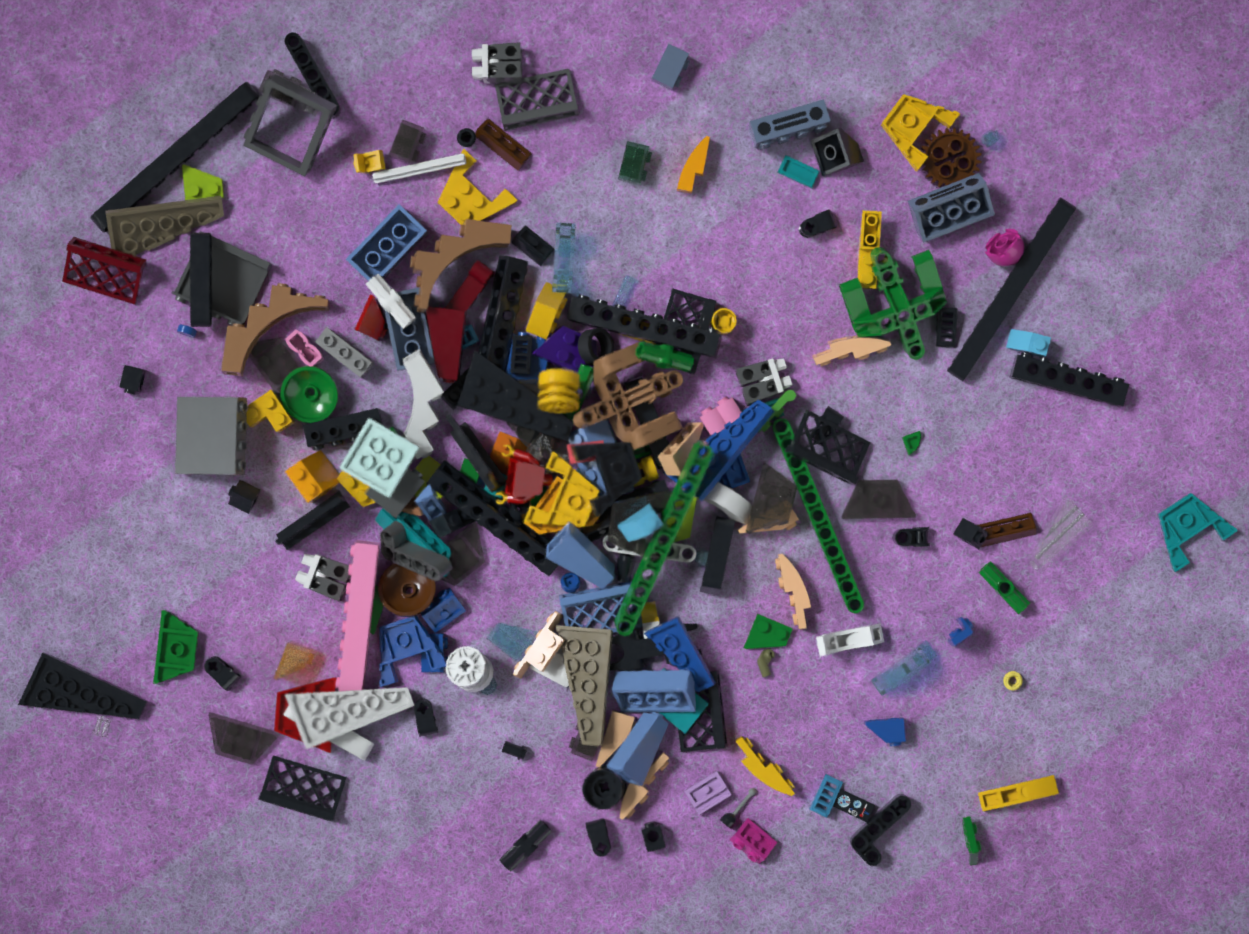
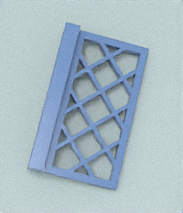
[559,581,643,633]

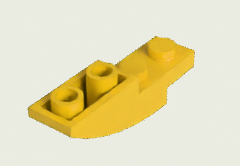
[857,210,882,289]
[735,736,795,796]
[978,775,1059,812]

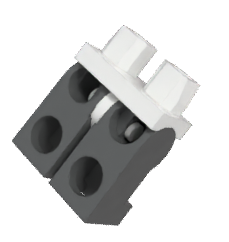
[472,42,522,84]
[735,358,792,405]
[295,554,351,601]

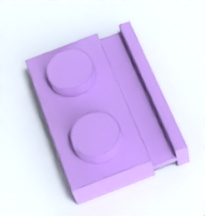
[684,771,731,815]

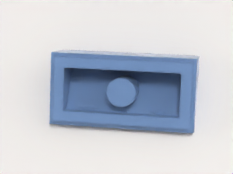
[415,484,447,521]

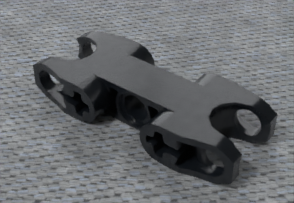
[609,623,702,671]

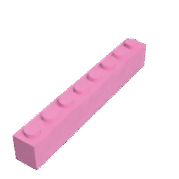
[336,540,380,691]

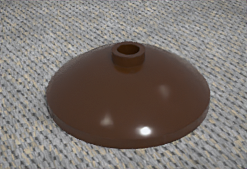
[378,563,436,617]

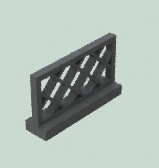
[495,69,579,131]

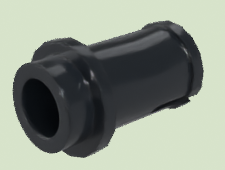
[502,741,527,760]

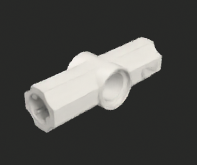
[366,274,416,329]

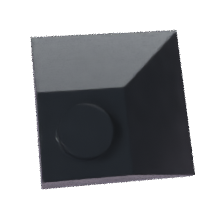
[811,128,864,177]

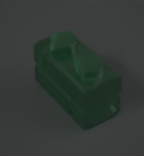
[618,141,652,186]

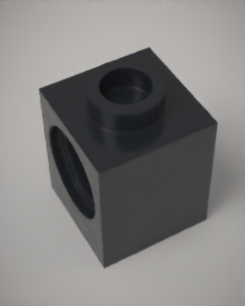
[119,365,146,395]
[953,518,988,549]
[641,821,666,852]

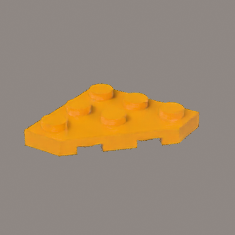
[524,476,604,534]

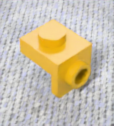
[353,150,386,174]

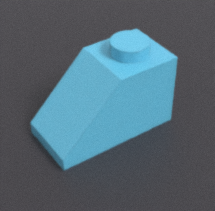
[1006,329,1051,357]
[618,504,663,542]

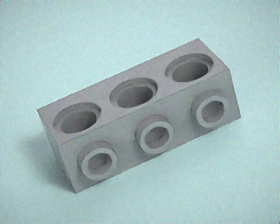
[315,327,374,378]

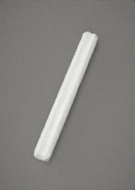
[373,154,466,184]

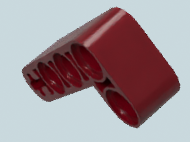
[445,260,495,311]

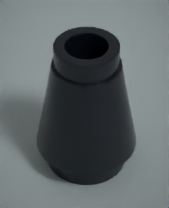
[457,128,476,147]
[617,553,636,583]

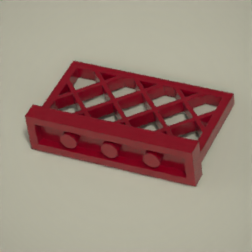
[62,237,147,305]

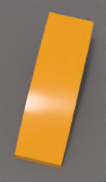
[677,136,710,194]

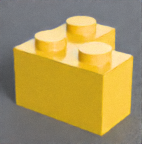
[525,282,568,339]
[246,390,295,433]

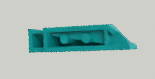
[375,508,451,577]

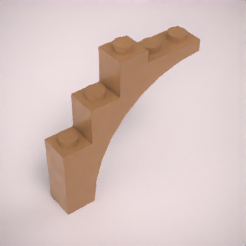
[410,219,512,313]
[221,283,330,377]

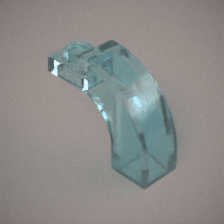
[552,223,576,293]
[871,640,937,696]

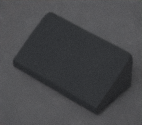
[511,225,555,266]

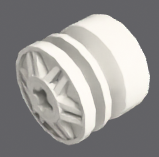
[446,647,493,692]

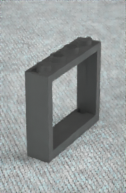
[243,74,337,176]

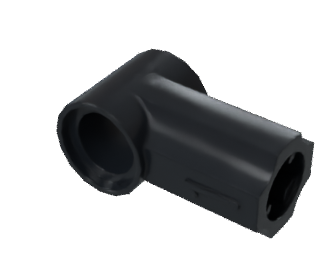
[810,406,844,446]

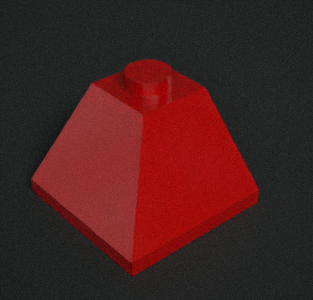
[355,294,388,341]

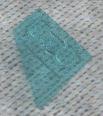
[486,623,538,662]

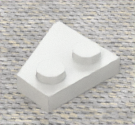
[529,648,569,687]

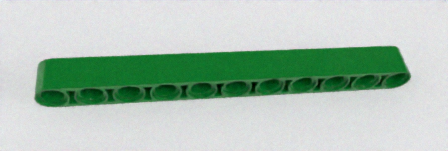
[772,418,864,613]
[614,440,713,636]

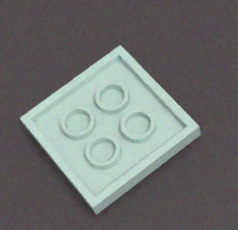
[339,418,419,498]

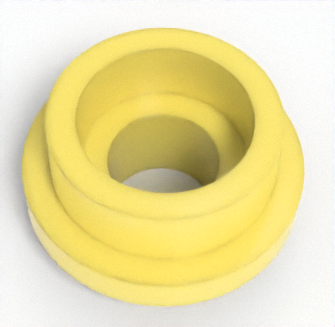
[1003,671,1023,690]

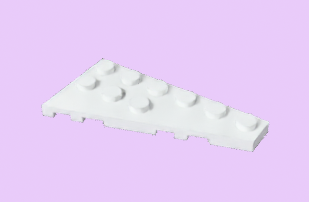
[285,687,415,749]

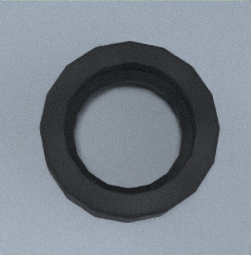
[578,328,614,366]

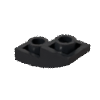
[441,368,469,410]

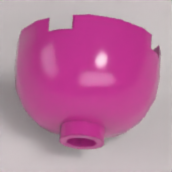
[985,229,1024,267]

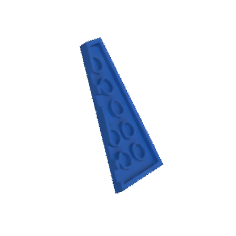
[662,399,774,502]

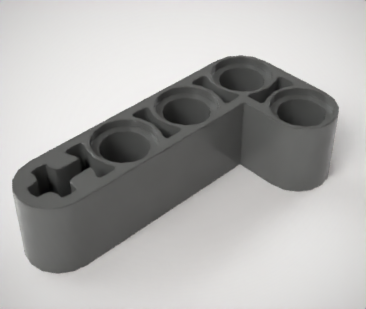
[380,521,452,581]

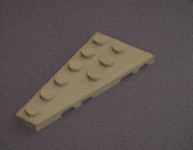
[106,196,224,256]
[556,625,613,746]

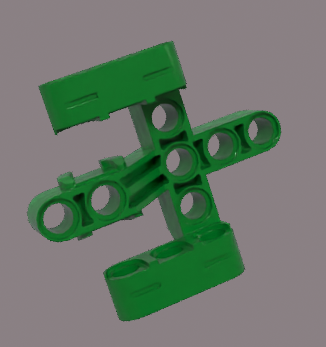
[839,247,947,360]

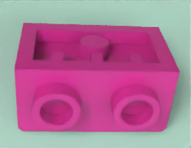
[730,818,778,864]

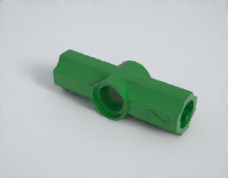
[635,341,694,372]
[561,363,594,423]
[978,561,1030,614]

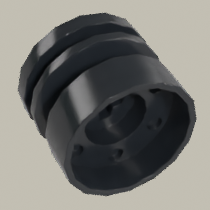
[582,765,626,810]

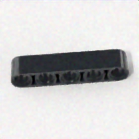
[284,32,341,119]
[190,233,212,327]
[624,375,669,470]

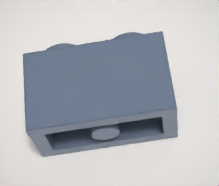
[652,44,691,90]

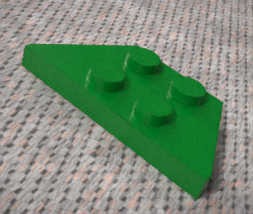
[153,610,199,684]

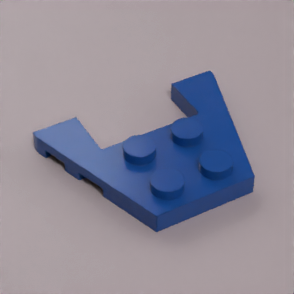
[379,615,447,687]

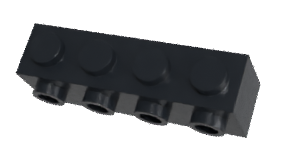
[303,408,383,451]

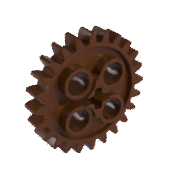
[921,128,982,188]

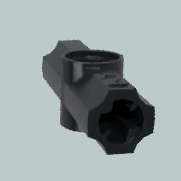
[499,819,552,872]

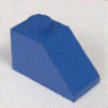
[864,717,906,746]

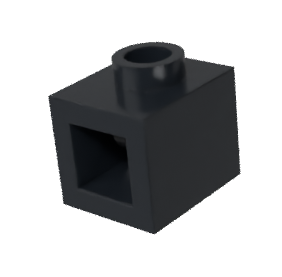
[228,480,260,514]

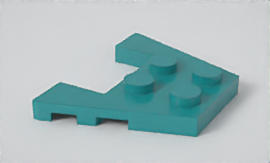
[1158,493,1238,572]

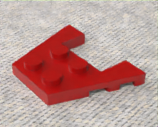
[274,677,336,753]

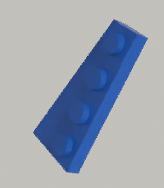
[644,616,716,692]

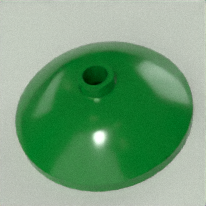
[280,366,338,423]

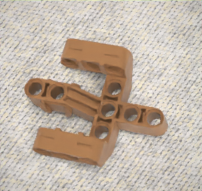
[573,340,683,450]

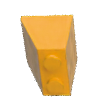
[285,450,340,503]

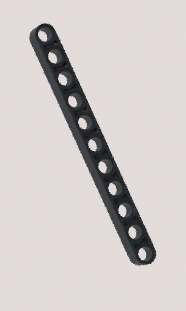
[90,82,260,233]
[947,197,1077,382]

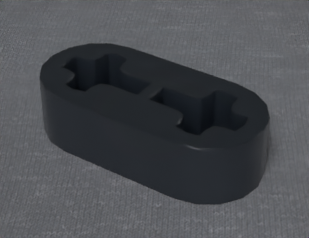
[509,501,529,520]

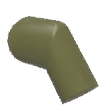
[757,649,775,677]

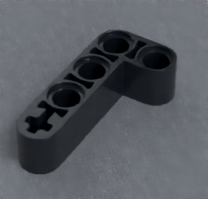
[700,516,735,596]
[850,794,911,866]

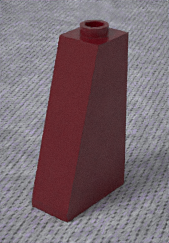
[426,306,467,383]

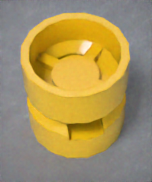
[711,308,737,335]
[634,455,659,487]

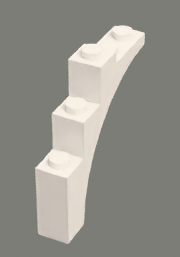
[401,349,444,459]

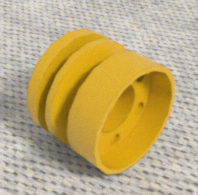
[538,369,580,413]

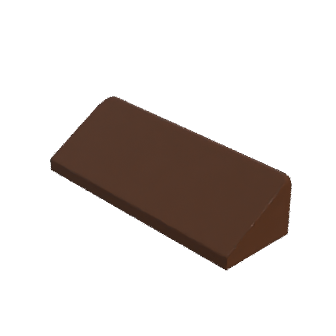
[475,118,532,171]
[978,513,1037,547]

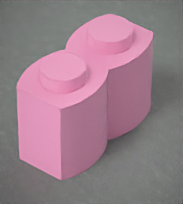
[286,330,324,367]
[699,396,741,436]

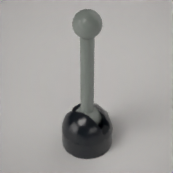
[720,788,756,830]

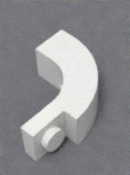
[694,483,755,525]
[816,623,884,656]

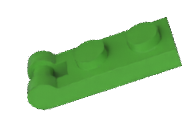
[758,390,796,433]

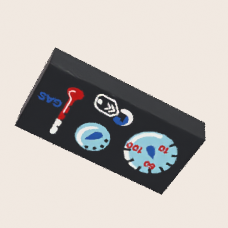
[833,789,875,822]

